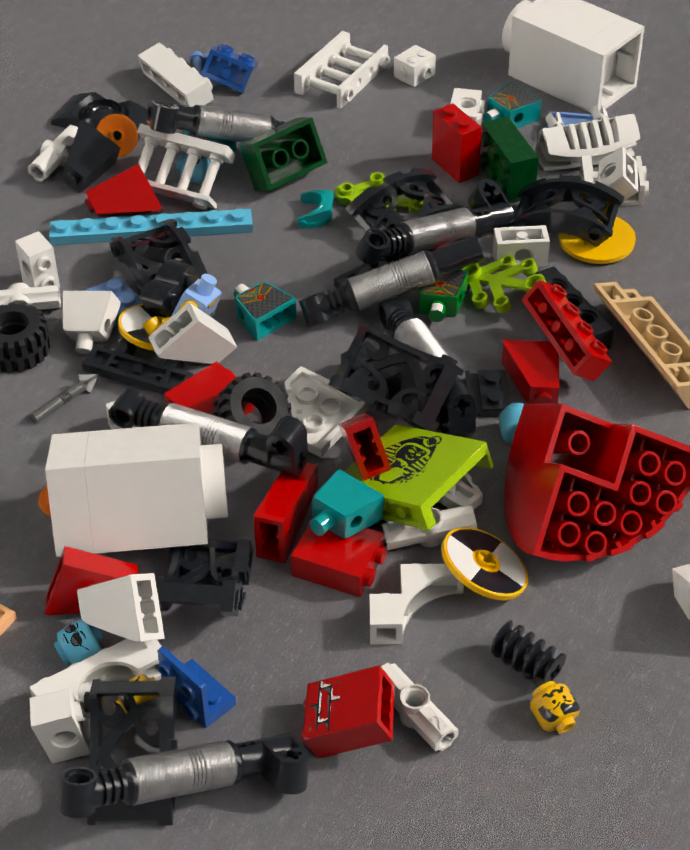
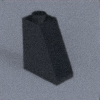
[61,120,121,193]

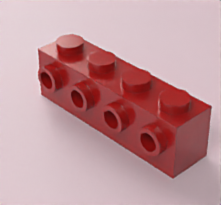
[521,280,612,382]

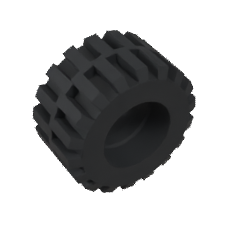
[0,302,50,373]
[212,372,292,437]

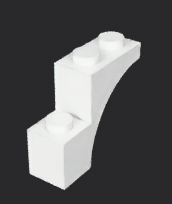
[369,563,464,645]

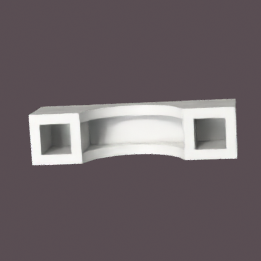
[30,639,162,702]

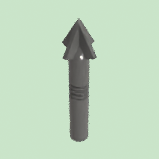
[30,374,99,423]

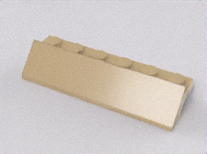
[592,282,690,409]

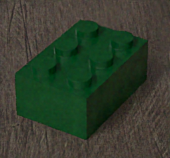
[238,117,328,191]
[480,117,539,203]

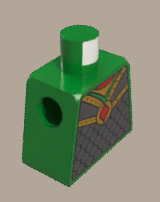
[417,270,468,322]

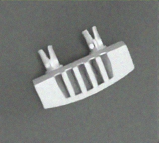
[535,104,640,171]

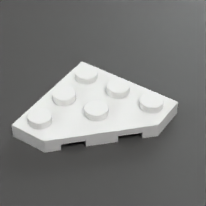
[284,366,370,457]

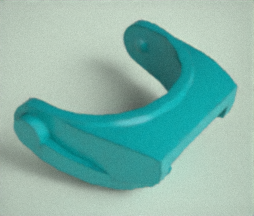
[297,190,334,229]

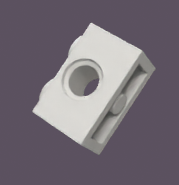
[450,88,486,126]
[598,146,638,201]
[493,225,550,266]
[15,231,60,289]
[29,688,90,764]

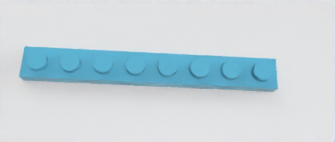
[49,209,253,245]

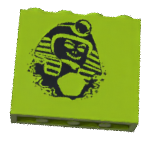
[344,424,494,531]

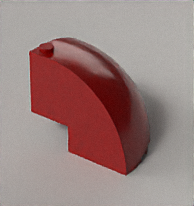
[504,404,690,562]

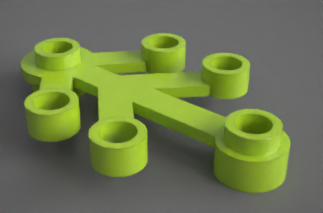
[335,172,423,213]
[461,255,547,313]

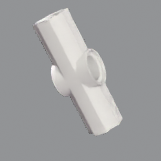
[28,125,78,182]
[0,282,61,310]
[381,504,477,550]
[381,663,458,751]

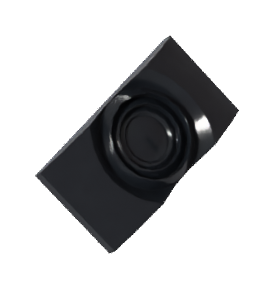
[51,92,148,140]

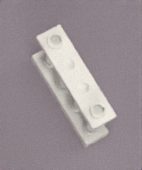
[294,31,390,109]
[137,124,236,210]

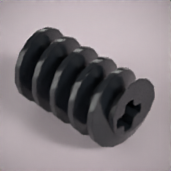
[491,620,567,686]

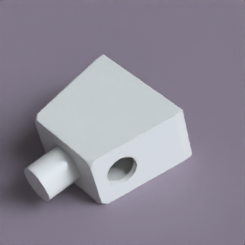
[63,291,121,354]

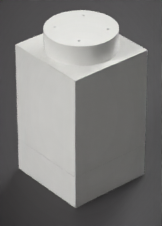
[502,0,645,113]
[45,423,228,557]

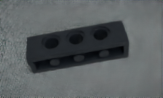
[525,266,614,350]

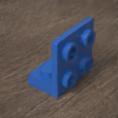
[201,44,258,93]
[157,646,236,728]

